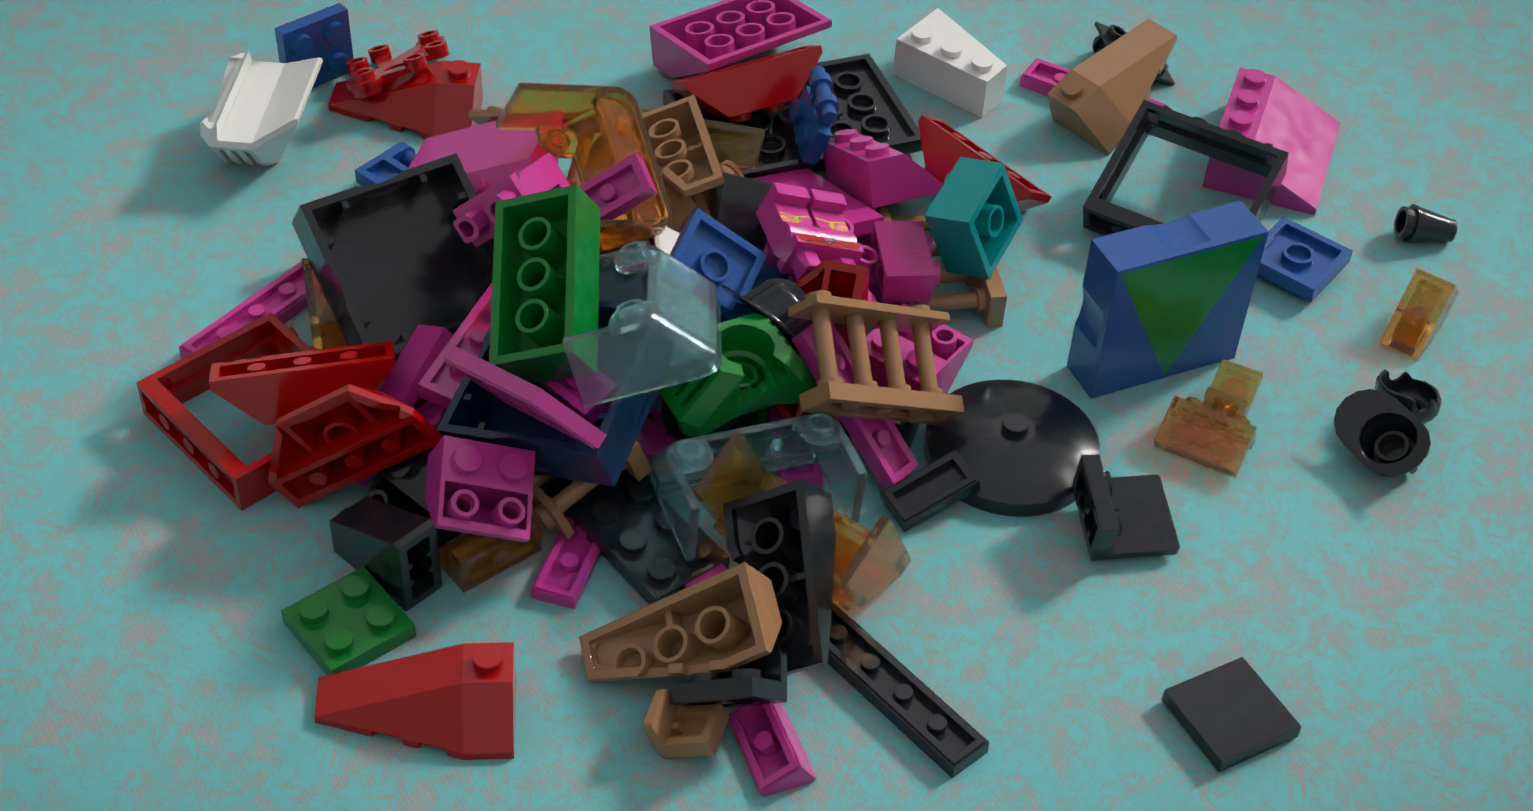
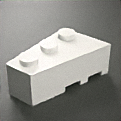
[893,8,1007,118]

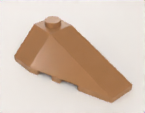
[1047,19,1177,155]
[579,562,782,683]

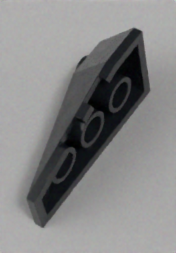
[723,479,836,675]

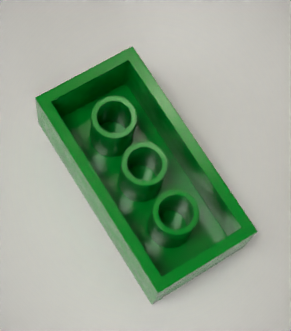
[489,184,600,383]

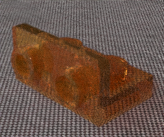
[1154,395,1257,478]

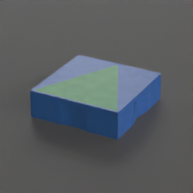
[1067,200,1269,399]

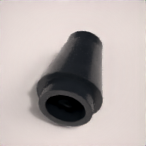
[1394,204,1457,242]

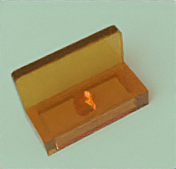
[439,512,541,593]

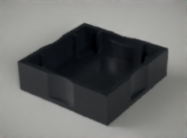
[292,153,494,362]

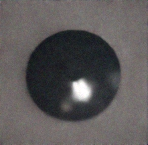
[924,380,1100,517]

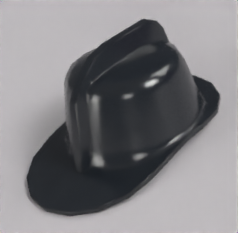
[721,278,812,352]
[1334,389,1431,477]

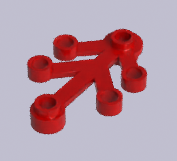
[345,30,450,98]

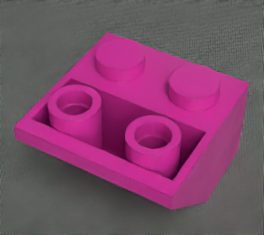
[866,303,973,394]
[425,435,535,543]

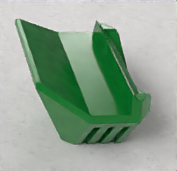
[658,312,816,438]

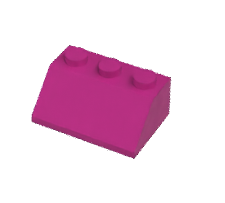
[823,129,943,208]

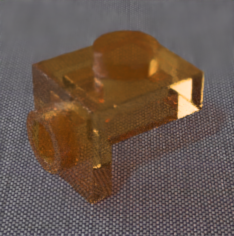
[1203,359,1263,423]

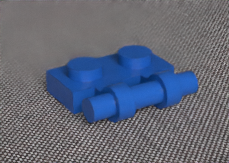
[789,66,839,165]

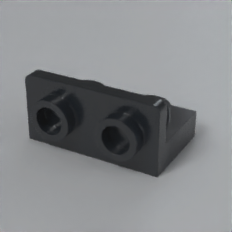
[671,652,787,708]

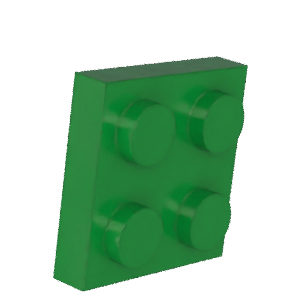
[281,566,416,675]

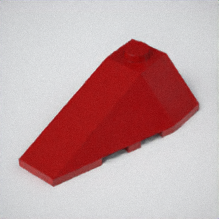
[328,60,483,139]
[314,642,516,760]

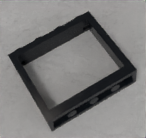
[1083,100,1289,236]

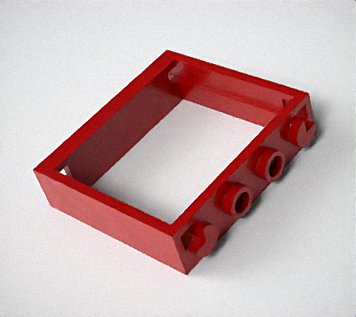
[136,313,317,511]

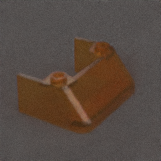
[495,83,673,251]
[693,430,911,610]

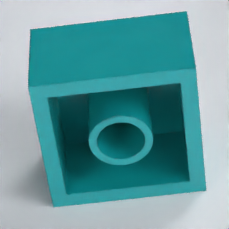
[925,157,1023,279]

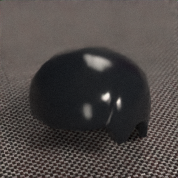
[1374,370,1442,424]

